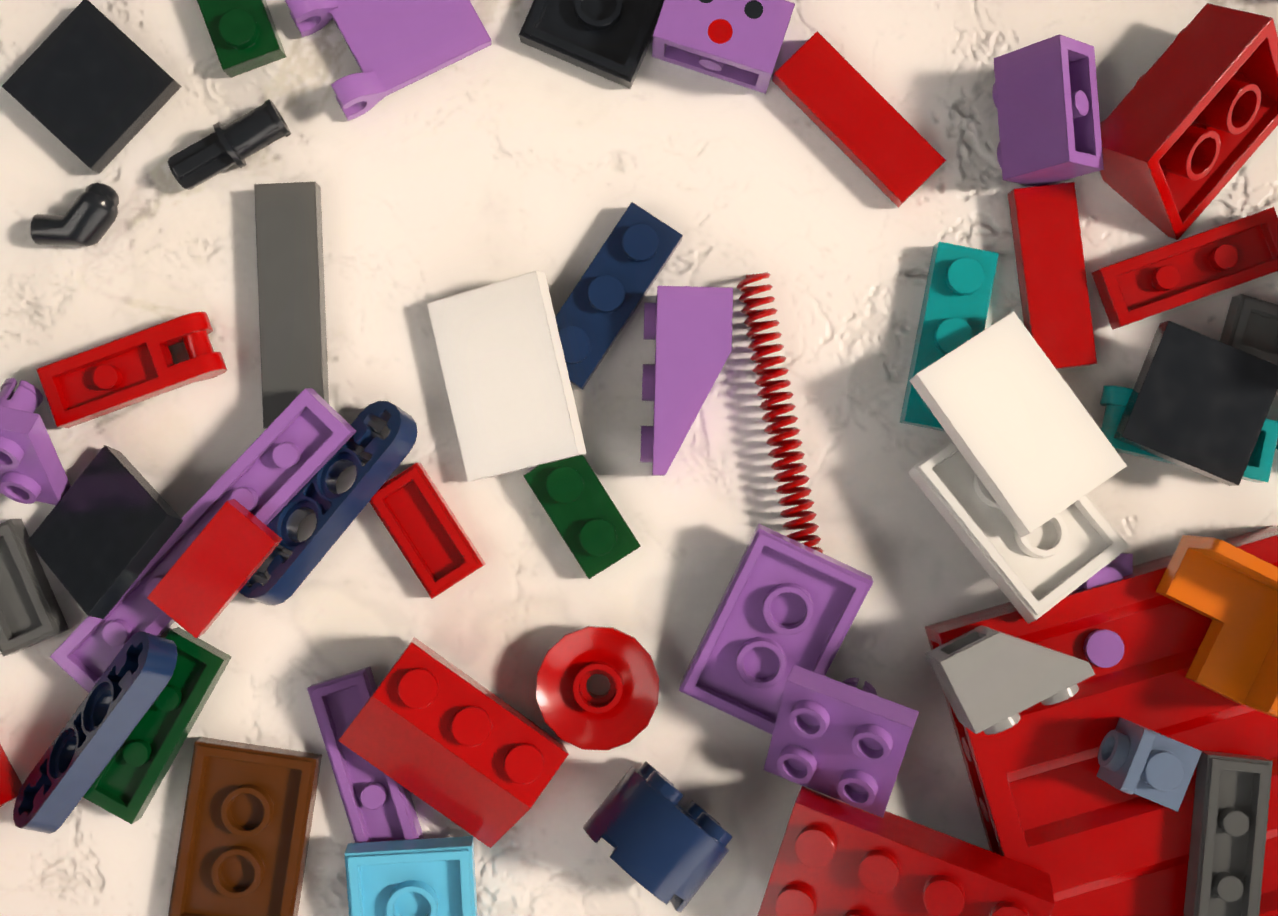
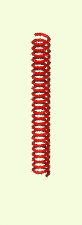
[736,272,824,553]

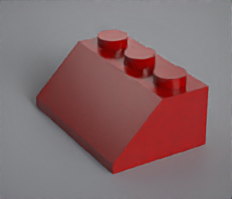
[1099,3,1278,240]
[338,637,569,848]

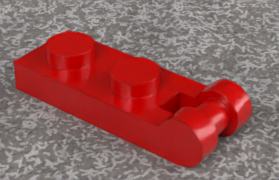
[36,312,227,428]

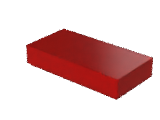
[369,462,486,599]
[147,499,283,638]

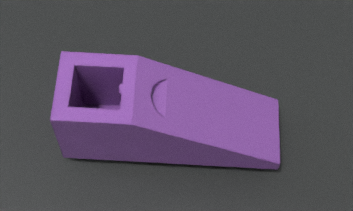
[640,286,733,476]

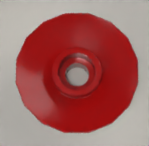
[536,626,659,751]

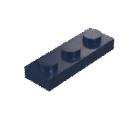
[555,202,683,390]

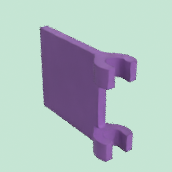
[285,0,492,121]

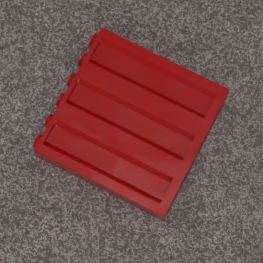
[925,526,1278,916]

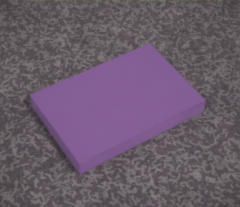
[679,523,873,734]

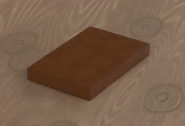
[168,737,322,916]

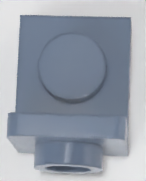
[1096,717,1202,812]

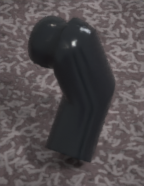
[31,183,119,247]

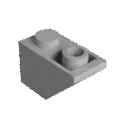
[925,625,1095,735]

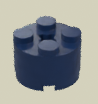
[583,761,733,913]

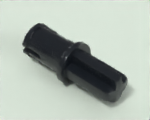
[167,99,291,190]

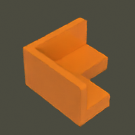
[1156,535,1278,718]

